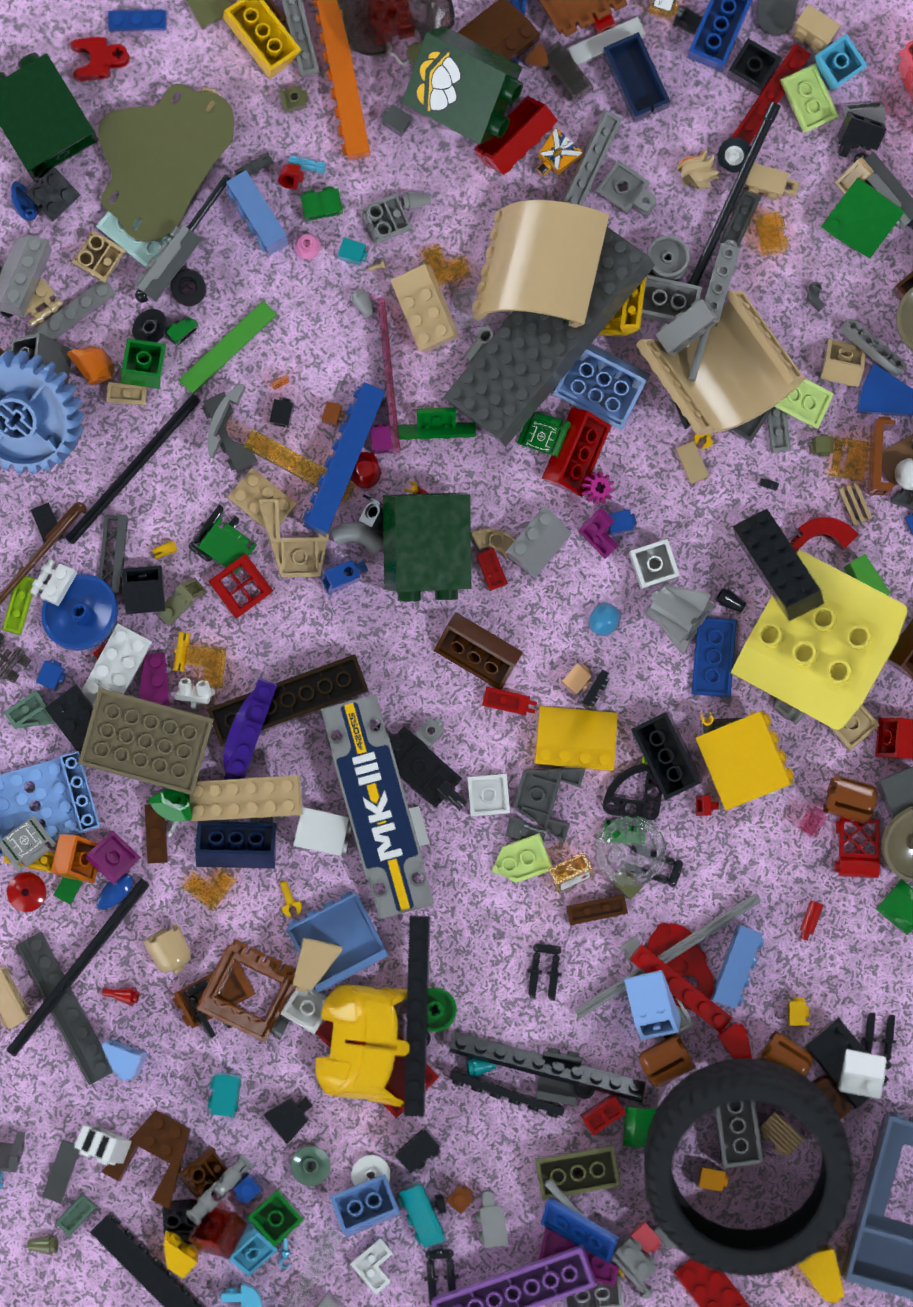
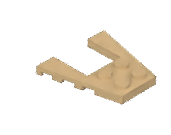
[258,499,330,578]

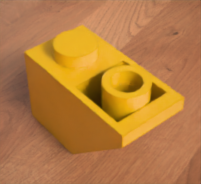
[163,1231,199,1279]

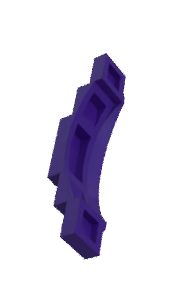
[223,678,277,780]

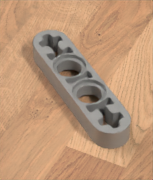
[841,319,906,376]

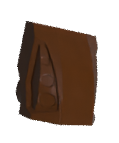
[178,1147,227,1199]

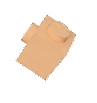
[561,664,592,695]

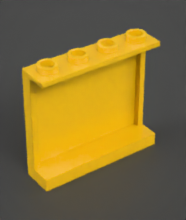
[696,710,795,811]

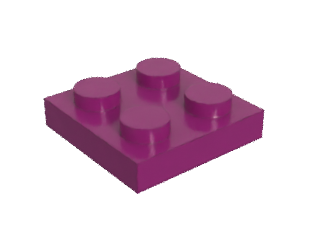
[85,830,141,885]

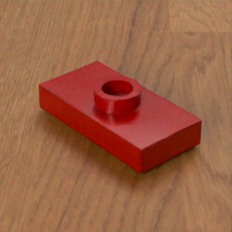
[476,548,508,591]

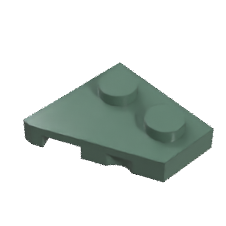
[4,690,55,729]

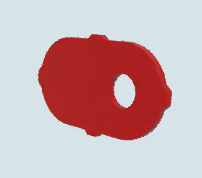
[648,923,714,1009]

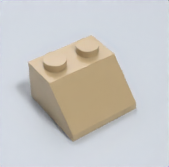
[821,338,866,387]

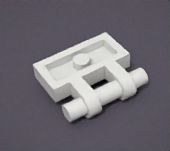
[30,559,77,606]

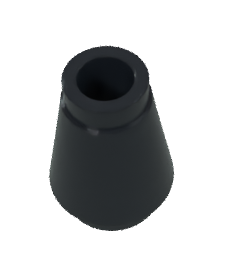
[716,588,746,613]

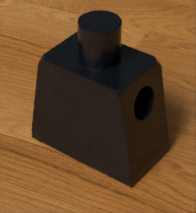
[263,1097,313,1144]

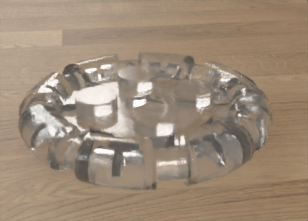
[595,816,667,887]

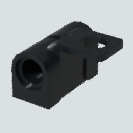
[358,494,383,534]

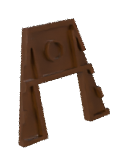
[102,1110,191,1209]

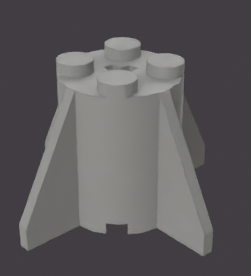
[644,582,716,653]

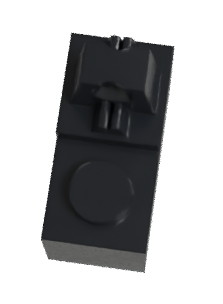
[837,111,887,158]

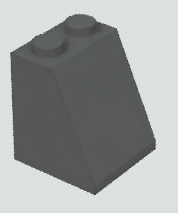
[10,333,72,385]
[875,766,913,820]

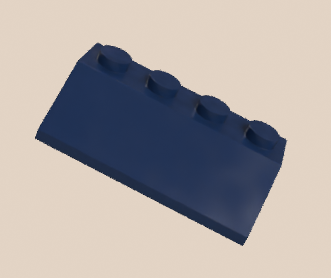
[195,821,277,869]

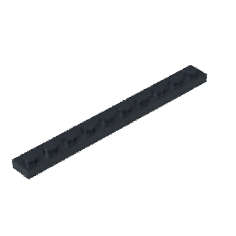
[404,915,430,1117]
[449,1032,646,1102]

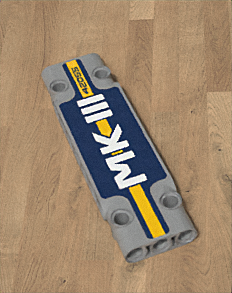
[321,694,434,919]

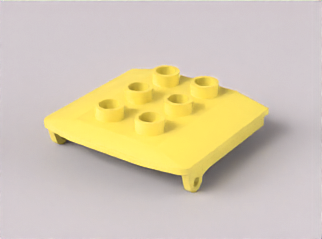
[731,549,908,730]

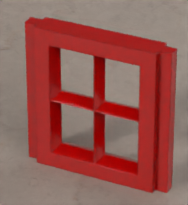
[208,554,273,619]

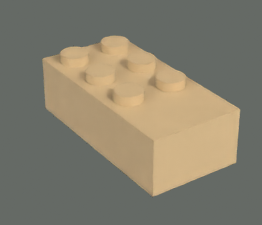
[390,264,460,353]

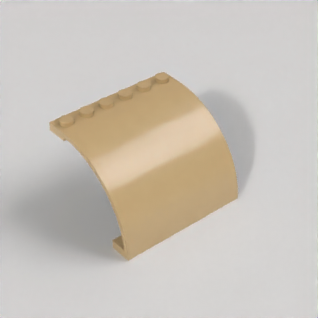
[472,200,610,328]
[636,291,805,435]

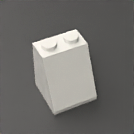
[294,807,352,856]

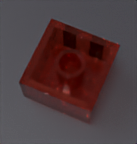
[188,1207,248,1260]

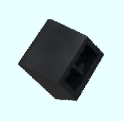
[122,566,165,614]

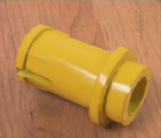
[152,540,178,560]

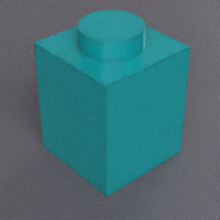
[338,237,369,266]

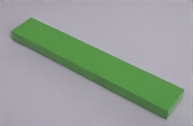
[179,300,277,394]

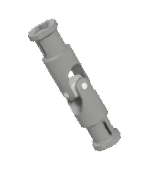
[186,1155,254,1225]

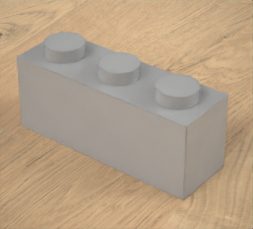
[655,299,720,356]

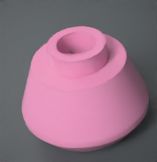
[294,233,321,259]

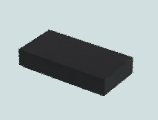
[31,502,64,543]

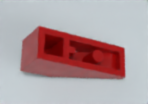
[716,1022,752,1059]

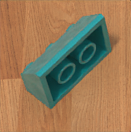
[397,1181,446,1248]

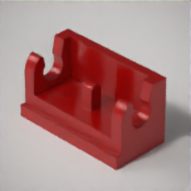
[580,1094,626,1136]

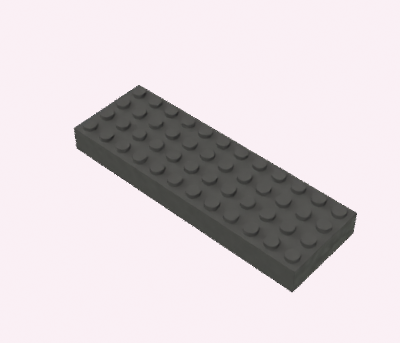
[444,227,655,447]

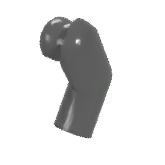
[807,282,826,312]

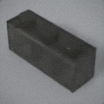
[542,41,593,105]

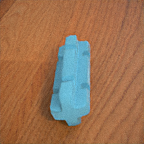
[288,155,326,174]

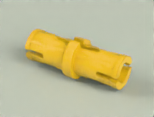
[172,632,191,672]

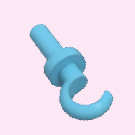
[279,1237,290,1268]

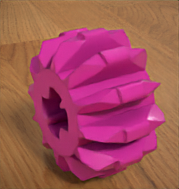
[581,471,615,505]

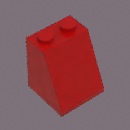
[875,718,913,761]

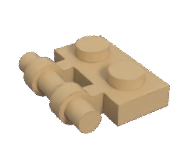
[24,279,63,327]

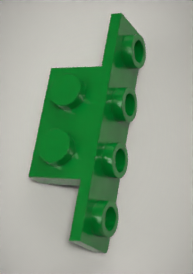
[398,407,476,440]

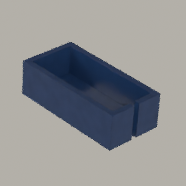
[603,32,671,123]

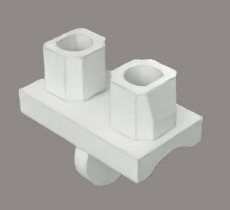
[175,678,215,710]

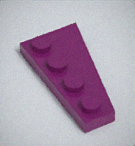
[138,652,171,707]

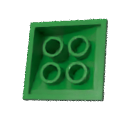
[821,177,905,259]

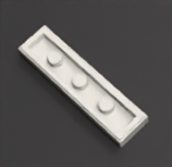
[568,17,646,67]

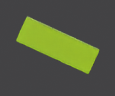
[2,576,37,635]

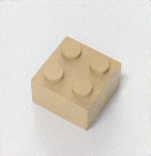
[792,4,841,54]

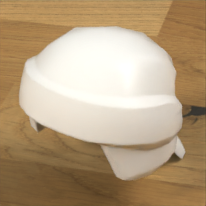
[895,458,913,490]

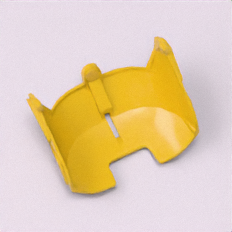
[315,984,410,1107]

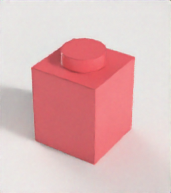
[630,1220,662,1254]

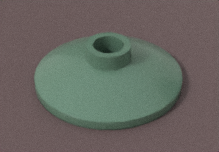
[291,1146,331,1186]

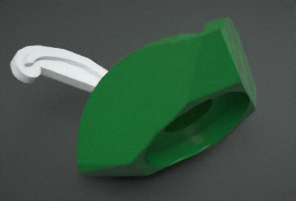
[149,788,193,837]

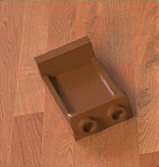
[868,417,896,496]
[173,960,256,1029]

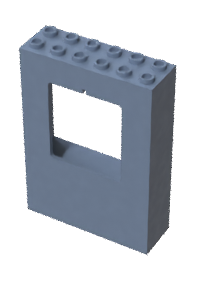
[841,1111,913,1300]

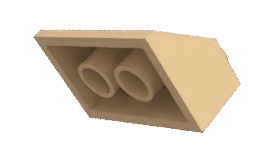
[0,965,32,1030]

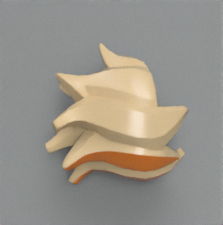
[676,149,720,190]

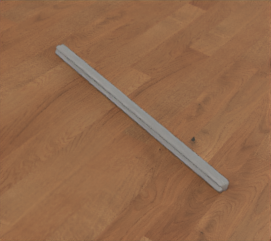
[575,894,761,1018]

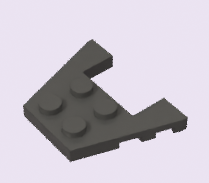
[513,768,585,842]

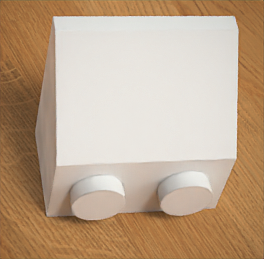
[839,1049,886,1099]

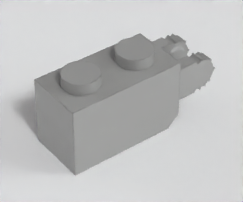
[476,1189,509,1248]

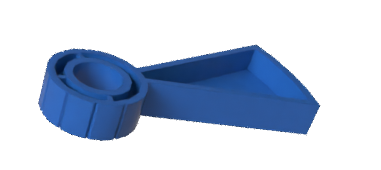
[857,364,913,417]

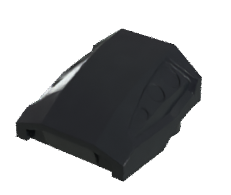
[162,1199,205,1246]

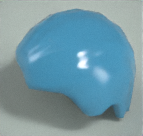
[589,602,620,636]

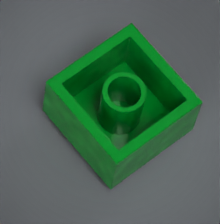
[121,338,166,389]
[248,1188,305,1247]

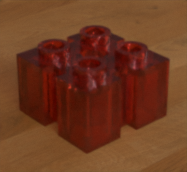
[367,0,415,45]

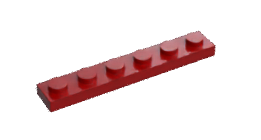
[731,43,811,145]
[629,944,733,1033]

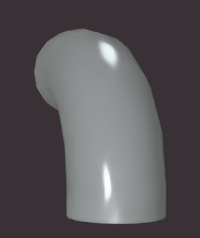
[332,523,383,554]

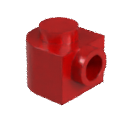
[278,164,304,190]

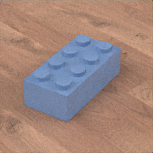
[226,170,289,256]
[710,925,765,1009]

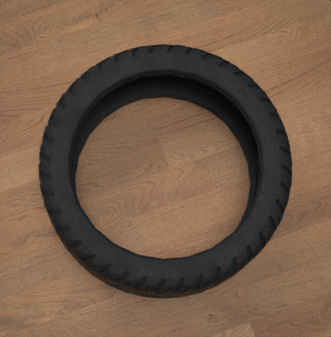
[644,1058,854,1276]

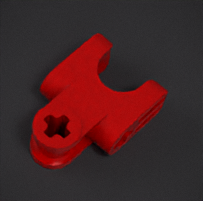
[70,37,130,82]

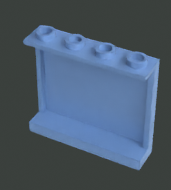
[286,891,389,992]

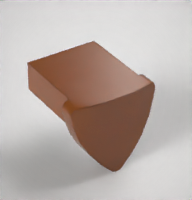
[525,43,548,69]

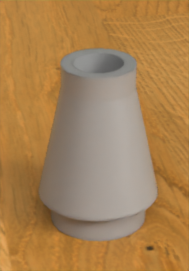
[402,192,431,211]
[350,288,376,318]

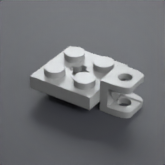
[596,160,656,216]

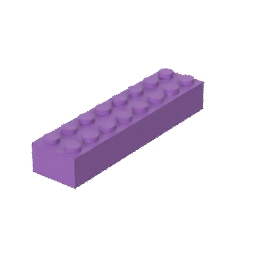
[431,1244,597,1307]

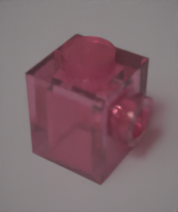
[797,806,827,838]

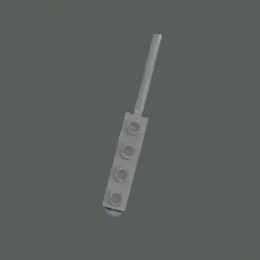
[688,239,740,382]

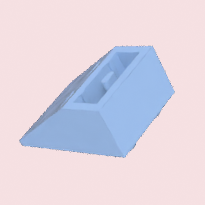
[624,970,681,1040]

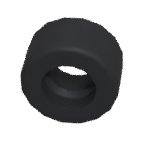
[171,269,206,306]

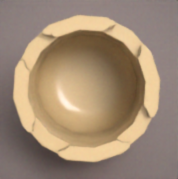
[143,924,191,974]

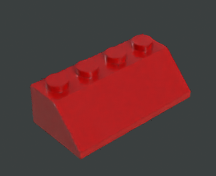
[542,407,612,497]

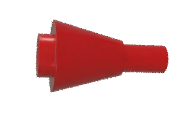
[102,987,139,1007]

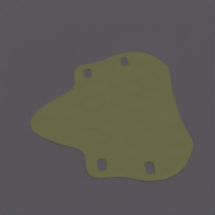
[98,84,234,242]

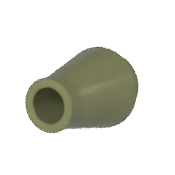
[28,1235,59,1255]

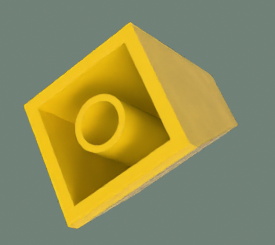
[797,1245,845,1303]

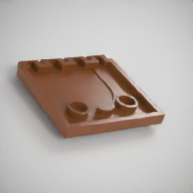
[538,0,628,37]

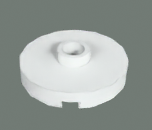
[351,1155,391,1186]

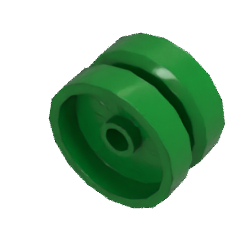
[427,987,457,1032]

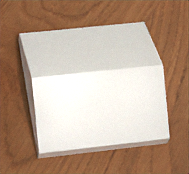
[281,989,327,1034]

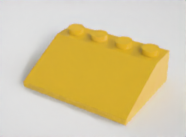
[535,706,618,772]

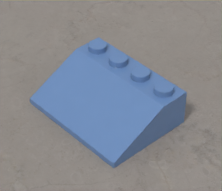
[553,344,651,430]

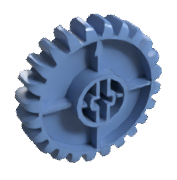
[0,351,84,474]

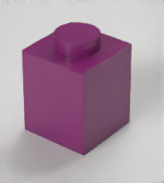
[370,424,393,454]

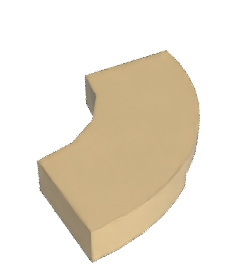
[471,528,516,558]

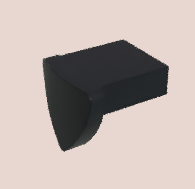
[673,5,703,35]

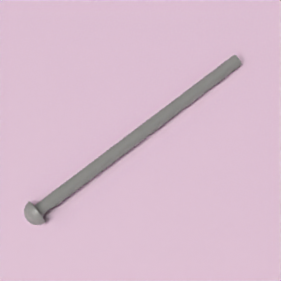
[544,1179,653,1299]

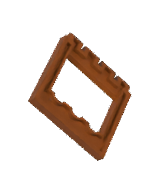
[196,939,296,1043]

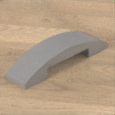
[208,384,246,459]

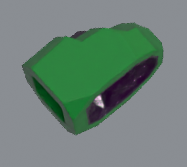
[166,318,199,346]

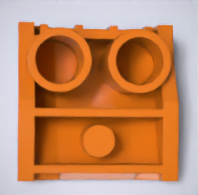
[67,346,114,385]

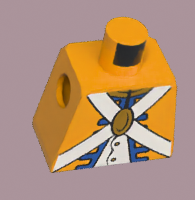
[536,128,583,177]

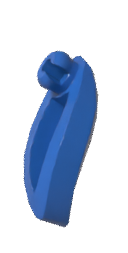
[11,181,38,221]
[96,874,133,909]

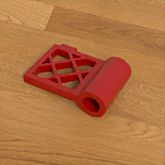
[834,817,880,878]

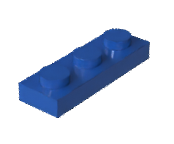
[108,9,167,32]

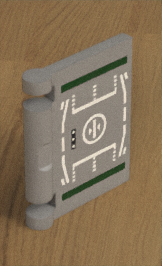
[0,816,56,873]

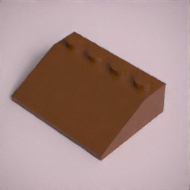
[457,0,540,62]

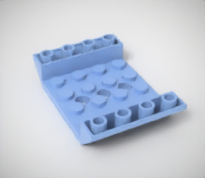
[0,751,101,857]

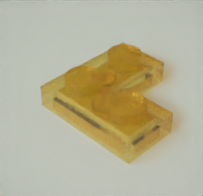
[421,244,471,286]
[185,645,226,689]
[182,868,237,911]

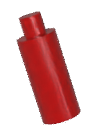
[800,900,824,941]

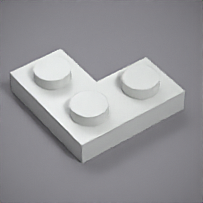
[350,1237,393,1295]

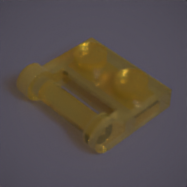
[828,437,869,481]

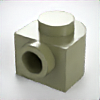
[809,436,834,457]

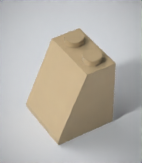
[293,937,343,992]

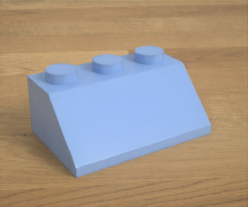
[102,1039,147,1081]

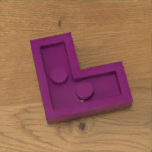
[579,507,619,559]

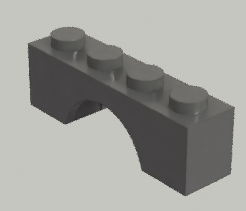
[202,392,259,474]

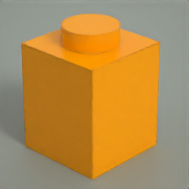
[697,1166,728,1192]

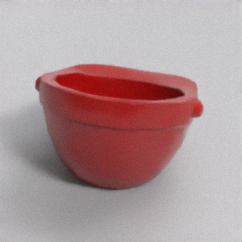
[351,452,382,489]

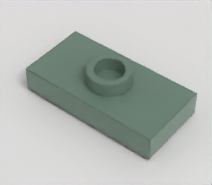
[55,1193,98,1237]

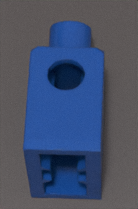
[321,560,368,595]

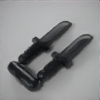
[189,504,239,562]
[625,844,683,887]
[527,943,562,1001]
[184,979,232,1038]
[862,1013,897,1070]
[424,1249,459,1305]

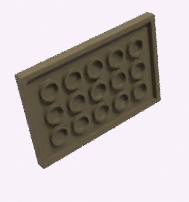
[78,687,214,795]

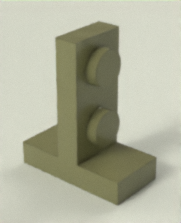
[156,578,208,626]

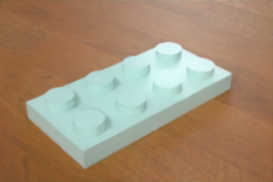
[96,211,170,270]

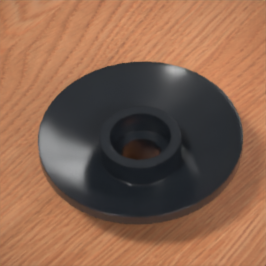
[132,309,168,343]

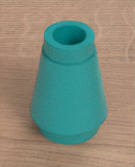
[466,1058,496,1077]

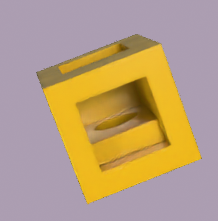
[788,997,810,1026]

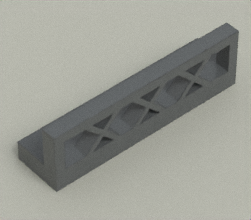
[99,514,128,595]

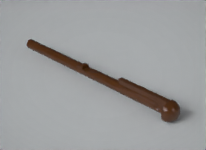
[0,502,87,604]

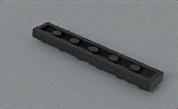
[449,1070,565,1118]

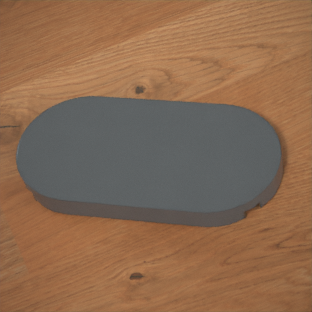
[756,0,798,36]

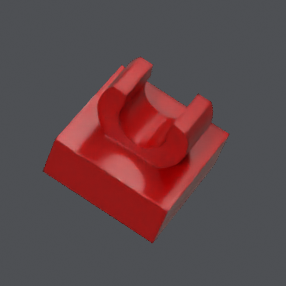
[696,796,719,816]

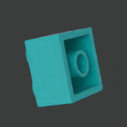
[207,1072,242,1117]

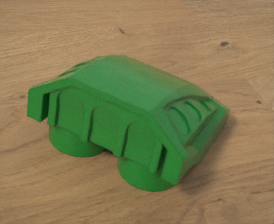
[875,879,913,935]
[623,1106,657,1147]

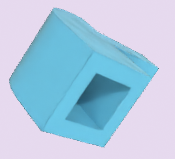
[221,1283,263,1307]

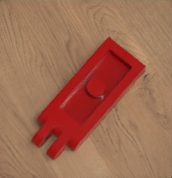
[482,686,537,716]

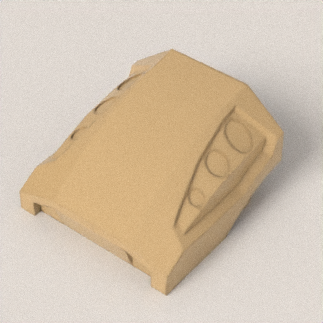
[71,230,126,283]

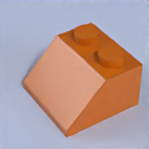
[51,834,98,884]

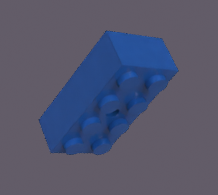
[687,0,752,72]

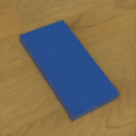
[691,617,737,698]
[541,1197,619,1263]

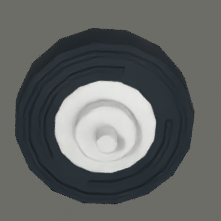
[717,137,750,173]

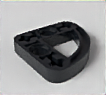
[603,764,662,820]

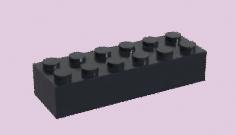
[732,509,824,621]

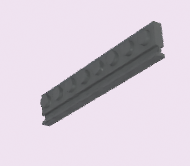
[16,932,113,1085]

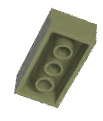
[535,1144,621,1200]

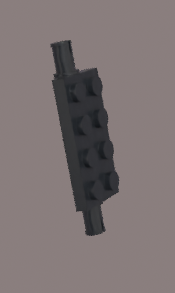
[374,723,468,811]

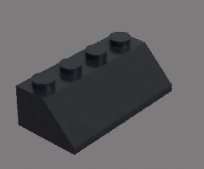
[631,711,704,800]
[804,1017,889,1109]

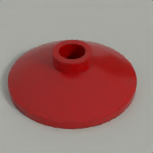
[7,873,46,912]

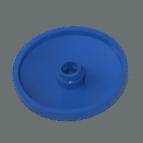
[41,574,118,651]

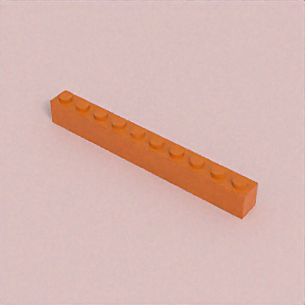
[313,0,371,161]

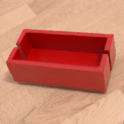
[473,95,558,175]

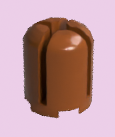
[823,774,878,823]
[757,1030,813,1077]
[639,1033,696,1087]

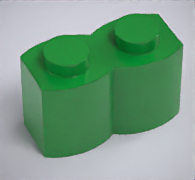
[300,186,343,222]

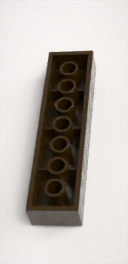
[207,654,369,747]

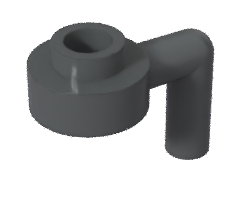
[271,1016,290,1040]

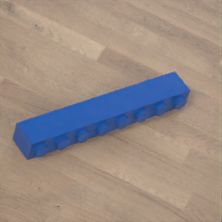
[302,382,385,536]

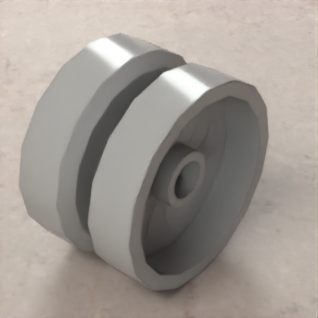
[647,235,690,281]

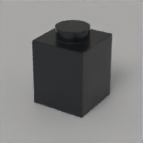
[269,397,294,428]

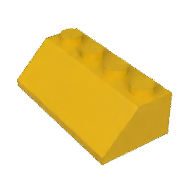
[223,0,301,79]

